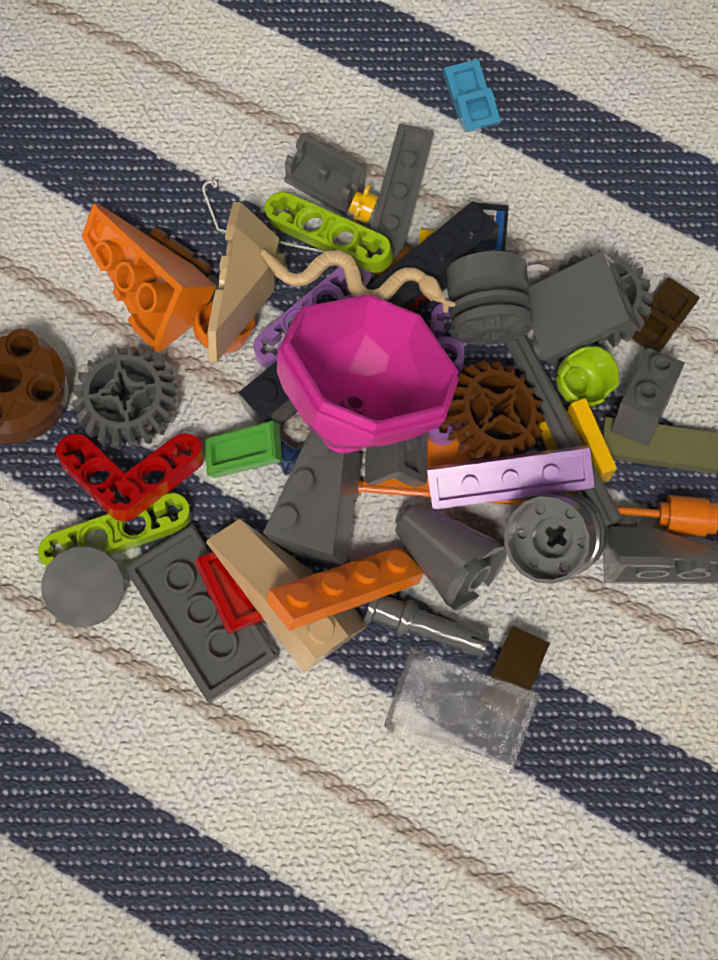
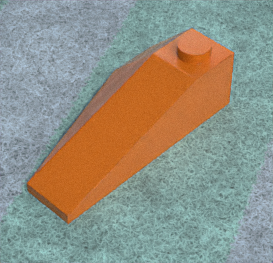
[81,204,216,352]

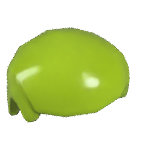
[556,346,619,407]

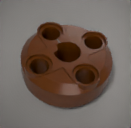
[0,329,69,444]

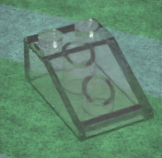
[383,647,540,774]

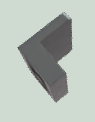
[365,432,427,487]

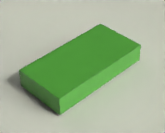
[204,421,282,478]

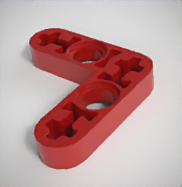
[56,433,205,521]

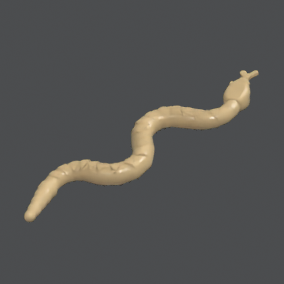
[260,249,455,313]

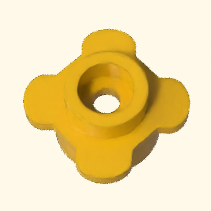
[348,184,379,224]

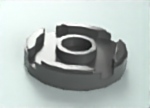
[41,546,124,627]

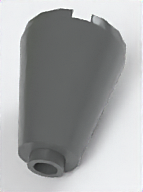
[395,503,507,611]

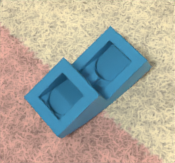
[443,59,501,133]

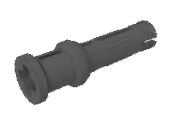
[363,596,490,659]

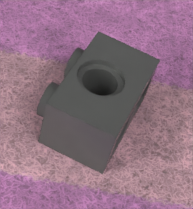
[611,348,685,446]

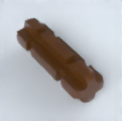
[148,228,212,277]

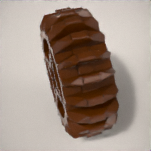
[441,360,545,461]

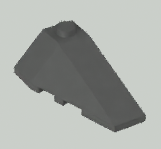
[603,521,718,584]

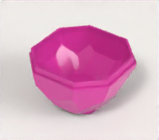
[277,294,459,453]

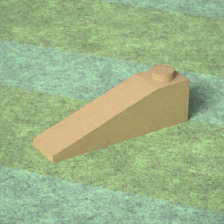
[208,202,286,362]
[206,519,368,673]

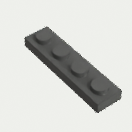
[366,124,434,259]

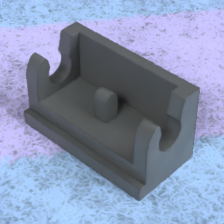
[284,133,365,216]

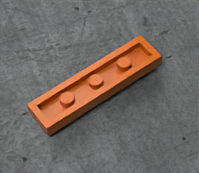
[266,546,424,631]

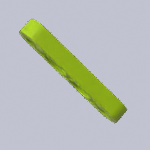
[264,192,393,273]
[38,493,192,567]

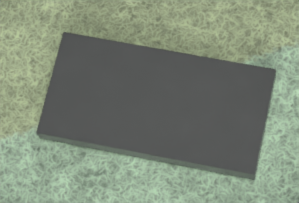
[124,524,279,704]

